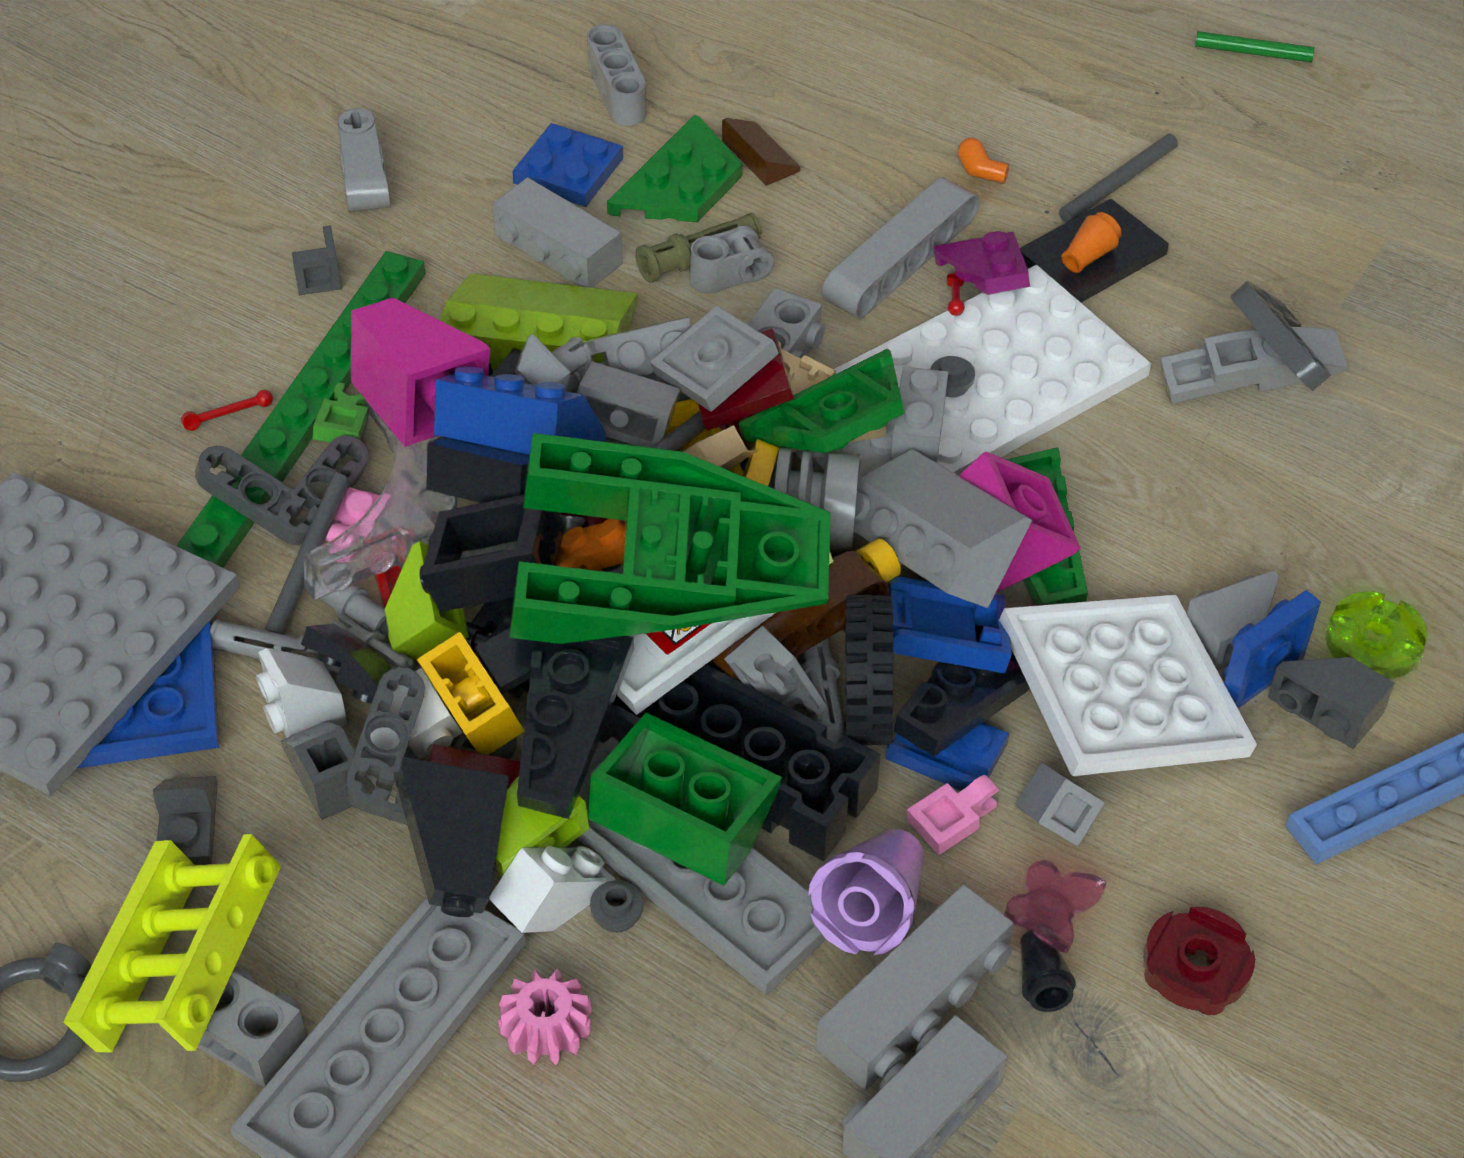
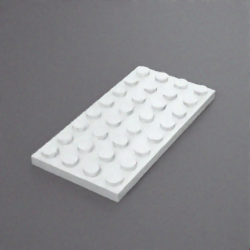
[794,265,1151,477]

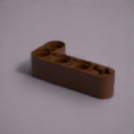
[711,551,889,681]

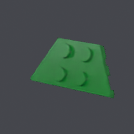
[607,115,742,223]
[738,349,905,453]

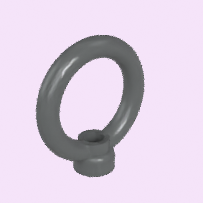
[0,943,91,1082]

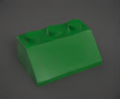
[588,713,782,886]

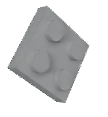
[650,305,779,412]

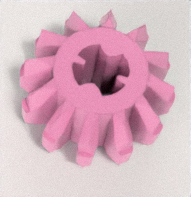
[498,968,592,1065]

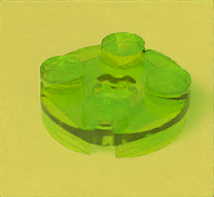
[1325,591,1428,679]

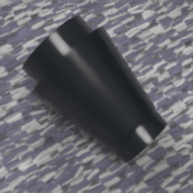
[1020,929,1076,1012]

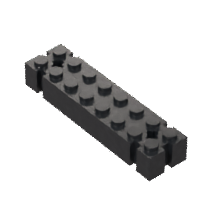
[486,618,881,862]

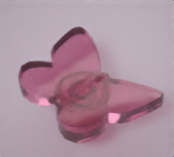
[1004,860,1106,953]

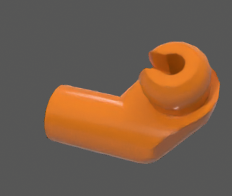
[958,138,1009,184]

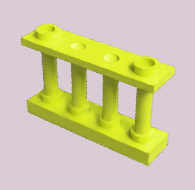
[63,834,281,1053]

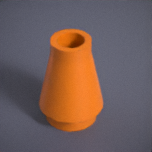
[1061,212,1122,273]

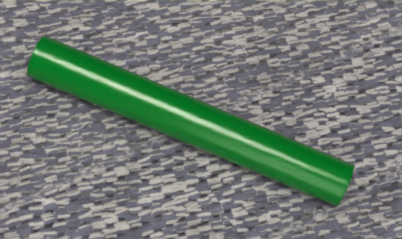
[1195,31,1315,63]

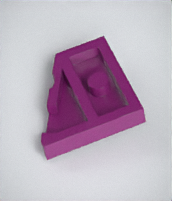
[933,231,1030,295]

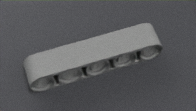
[822,177,980,319]

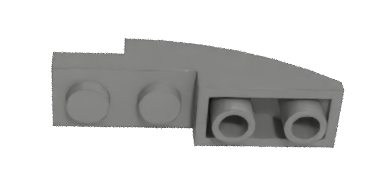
[1160,327,1348,404]

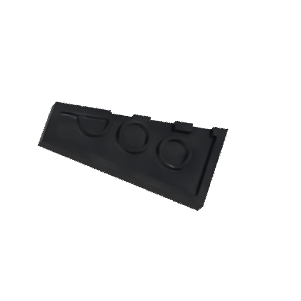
[893,625,1030,757]
[517,636,634,819]

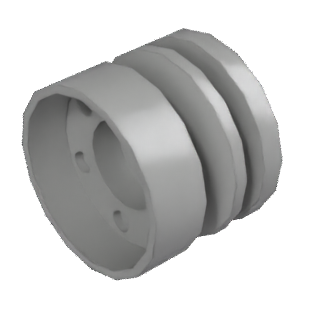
[769,448,860,553]

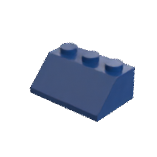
[434,366,606,455]

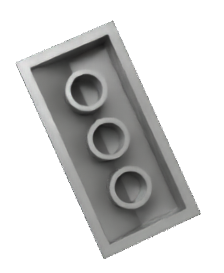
[854,449,1032,608]

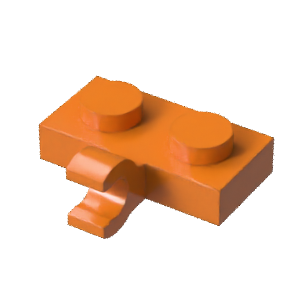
[556,519,626,571]

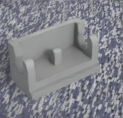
[724,625,828,716]

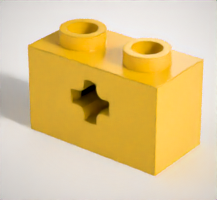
[417,632,525,755]

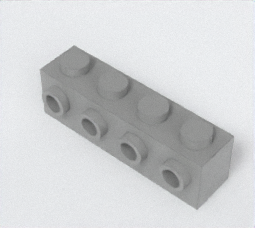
[816,884,1013,1091]

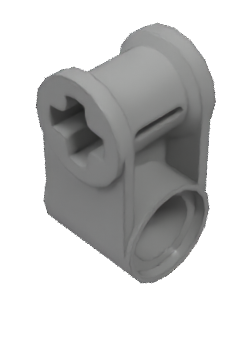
[689,226,774,293]

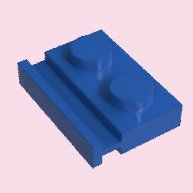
[886,723,1009,791]

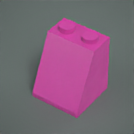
[351,298,490,447]
[959,451,1081,593]

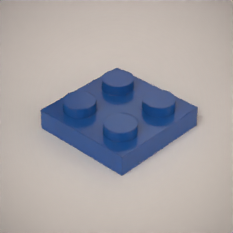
[512,123,623,207]
[1223,590,1321,708]

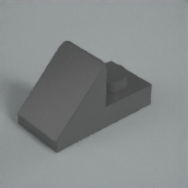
[153,776,218,865]

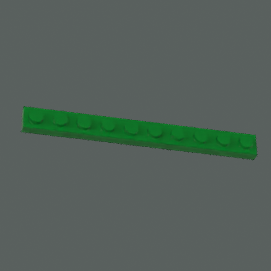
[177,251,426,568]

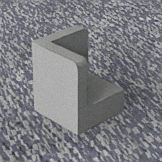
[1016,762,1105,847]

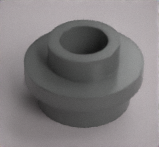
[590,880,643,933]

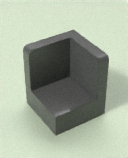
[292,225,342,296]

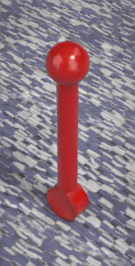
[947,273,965,316]
[181,390,273,431]

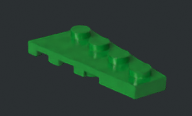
[1006,447,1088,606]

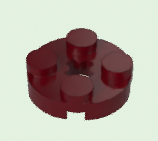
[1143,907,1256,1015]

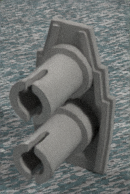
[515,334,592,393]

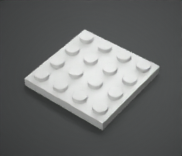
[999,595,1257,776]

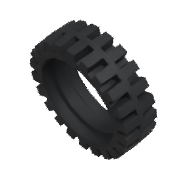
[845,595,894,745]

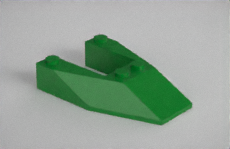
[509,433,831,644]

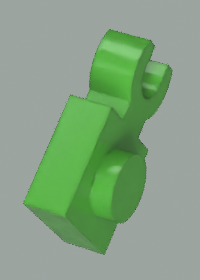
[313,382,369,443]

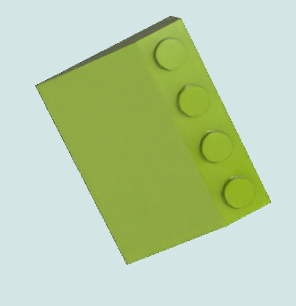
[440,273,638,371]

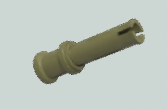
[635,213,762,283]

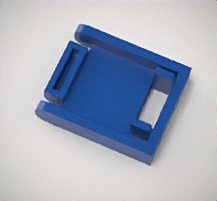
[888,577,1012,674]

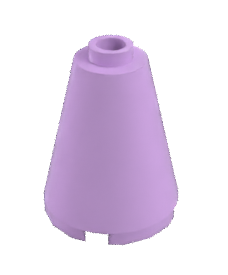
[808,829,924,955]

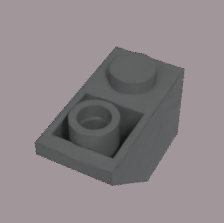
[1268,657,1395,749]
[281,721,368,820]

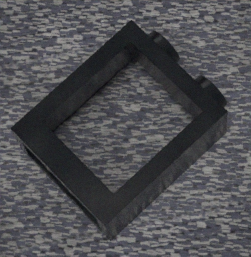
[419,494,565,612]

